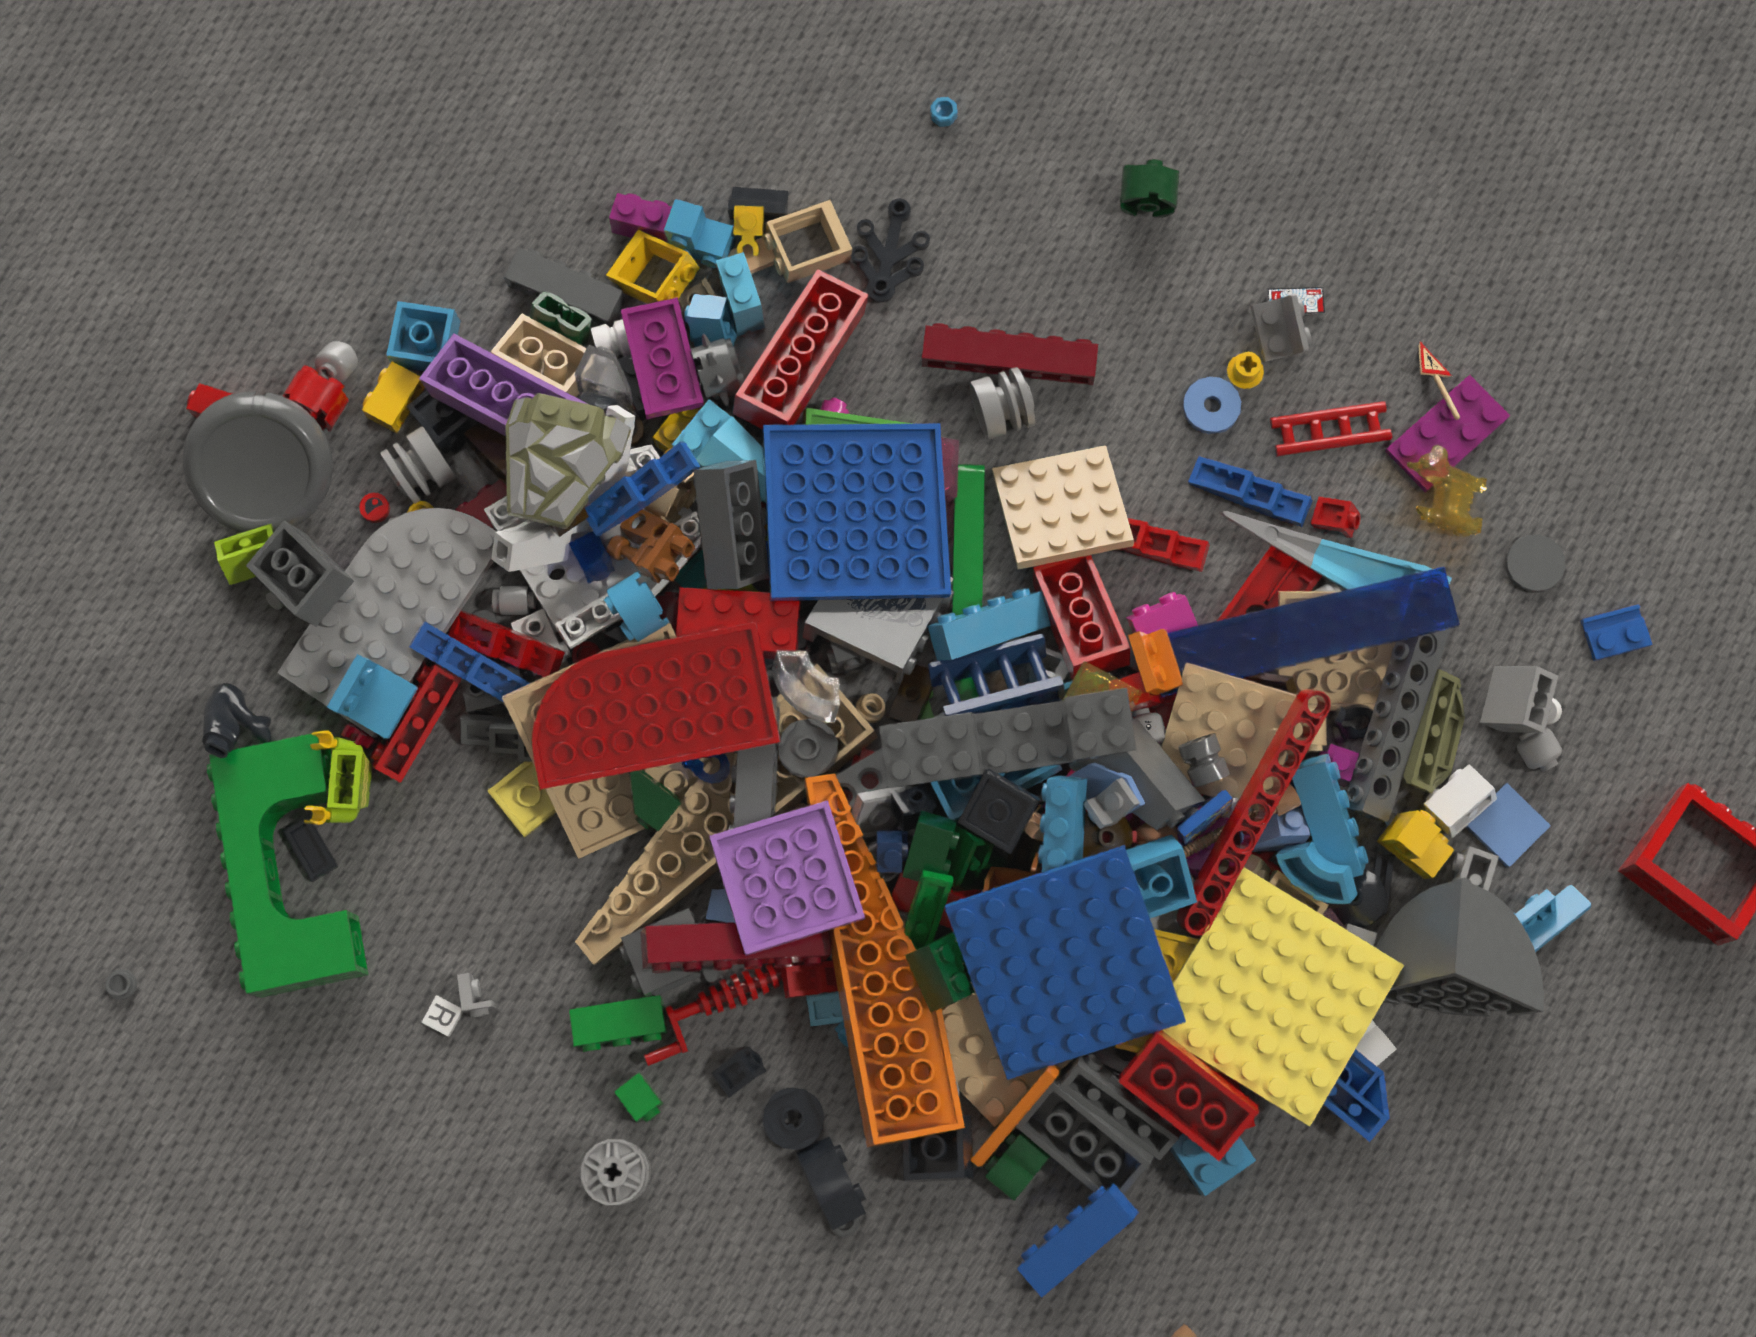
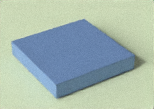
[1466,783,1551,868]

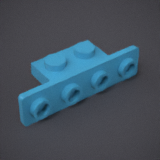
[1513,885,1591,952]

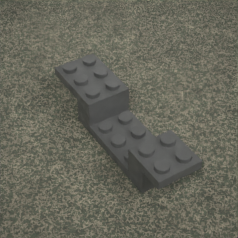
[879,688,1137,789]

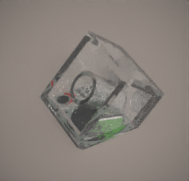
[574,345,636,416]

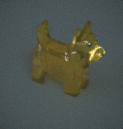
[1407,445,1487,537]

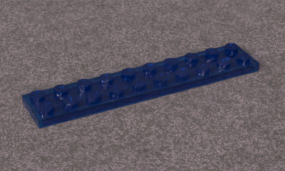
[1161,567,1460,697]

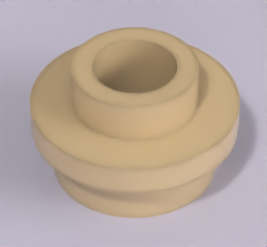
[856,693,885,723]

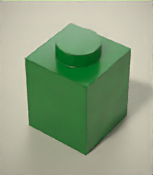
[614,1073,664,1123]

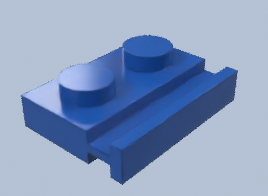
[1580,604,1653,661]

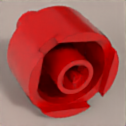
[282,365,349,432]

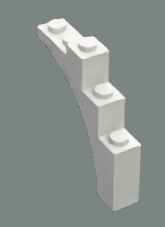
[492,405,636,572]

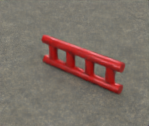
[1270,401,1392,457]

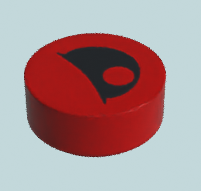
[359,493,390,523]

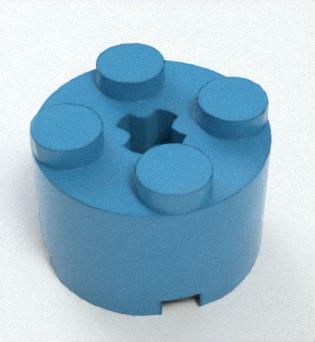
[604,571,670,642]

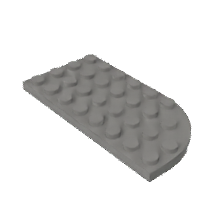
[277,508,497,738]

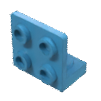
[327,654,418,739]

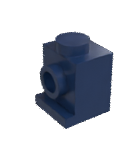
[877,831,908,872]

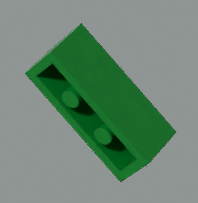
[569,995,668,1052]

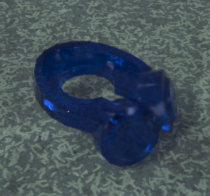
[682,753,730,784]

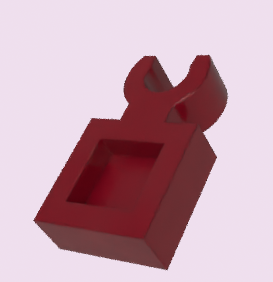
[340,722,383,750]

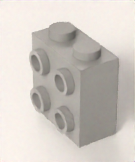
[1480,666,1558,733]

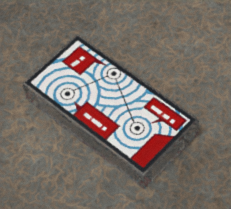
[1265,286,1326,317]

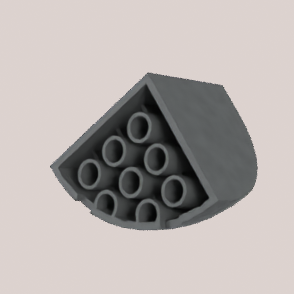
[1376,878,1544,1017]

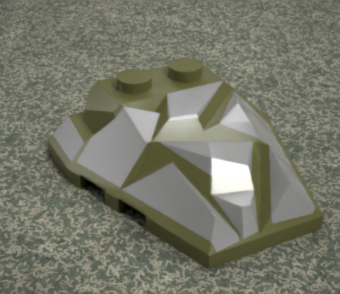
[506,393,631,529]

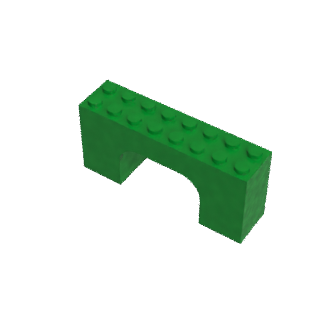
[207,733,369,998]

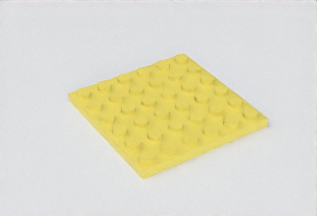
[1163,867,1404,1126]

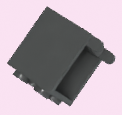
[619,908,721,997]

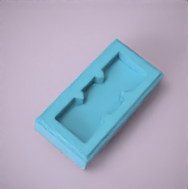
[806,992,843,1026]

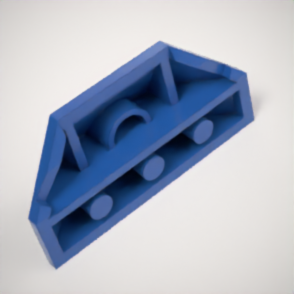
[1323,1049,1390,1142]

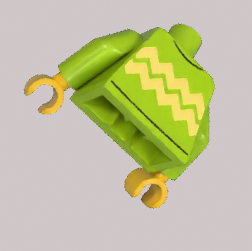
[304,730,372,825]

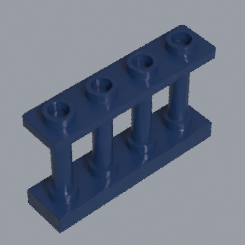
[928,634,1065,716]

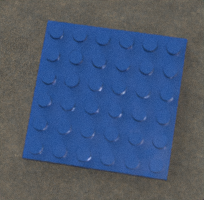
[763,423,951,601]
[945,845,1186,1080]

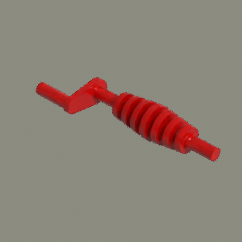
[644,962,803,1066]

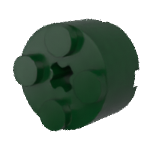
[1120,159,1179,218]

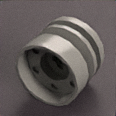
[969,367,1035,440]
[380,426,457,504]
[581,1139,651,1205]

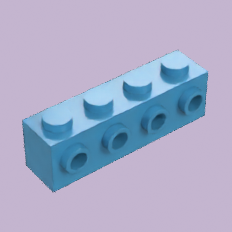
[928,588,1051,660]
[1292,754,1368,877]
[1038,775,1087,872]

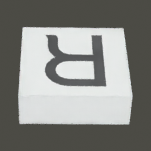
[421,995,463,1037]

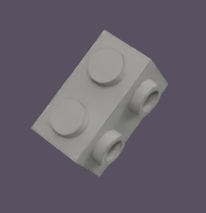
[1448,846,1499,891]

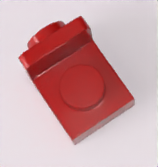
[1311,497,1361,538]

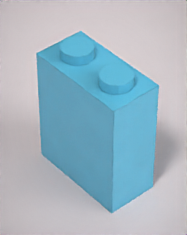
[716,252,765,336]

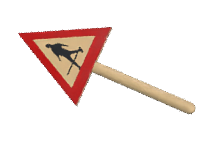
[1418,342,1460,420]

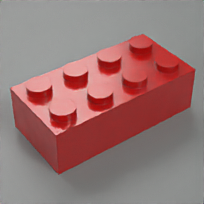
[1033,555,1131,681]
[676,587,801,660]
[1119,1030,1259,1161]

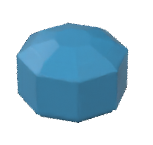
[930,97,958,127]

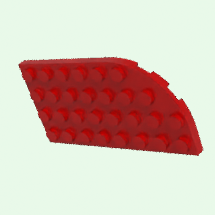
[532,621,781,790]

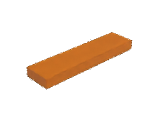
[971,1064,1061,1167]

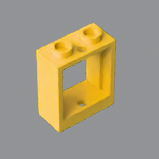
[606,230,700,304]

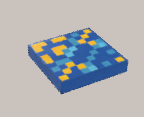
[1178,790,1233,846]

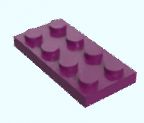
[621,297,704,419]
[1385,375,1511,493]

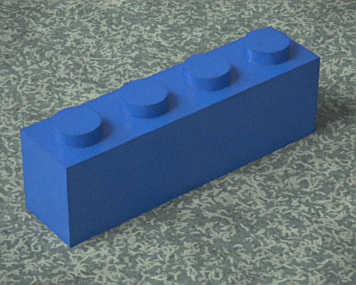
[1017,1183,1139,1298]

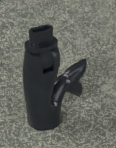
[202,683,272,758]

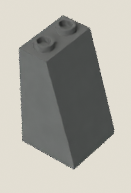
[1069,718,1205,830]

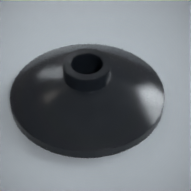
[1326,869,1387,928]

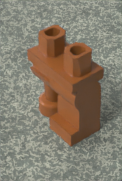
[607,509,695,584]

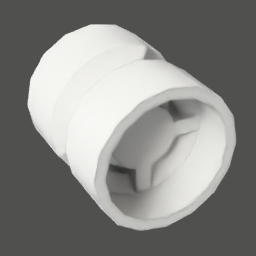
[591,319,631,365]

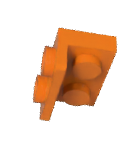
[1128,629,1183,695]

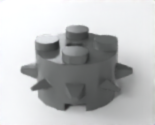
[691,334,744,408]

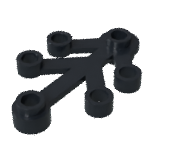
[851,198,930,303]

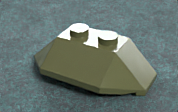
[1403,669,1465,793]

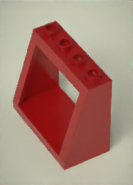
[1618,783,1756,946]

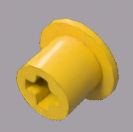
[1227,352,1264,389]

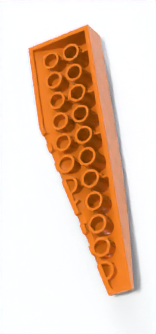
[804,773,965,1148]

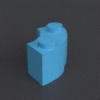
[1276,841,1358,904]

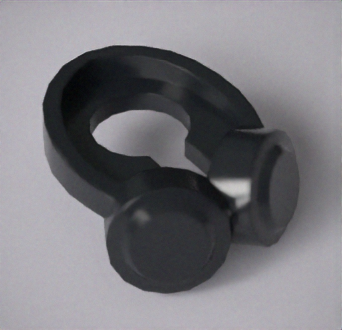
[1331,704,1373,744]

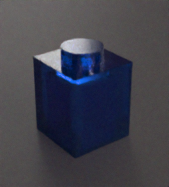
[568,531,615,584]

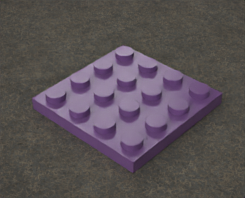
[709,800,865,956]

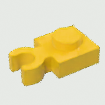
[734,206,764,256]

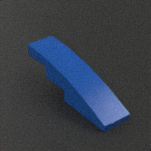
[585,442,701,536]
[1188,456,1312,527]
[408,621,530,703]

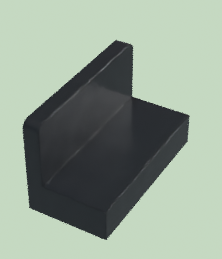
[728,187,789,222]

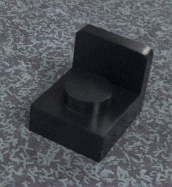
[712,1046,766,1098]

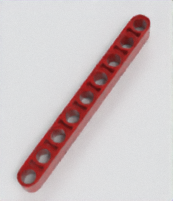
[1176,689,1331,936]

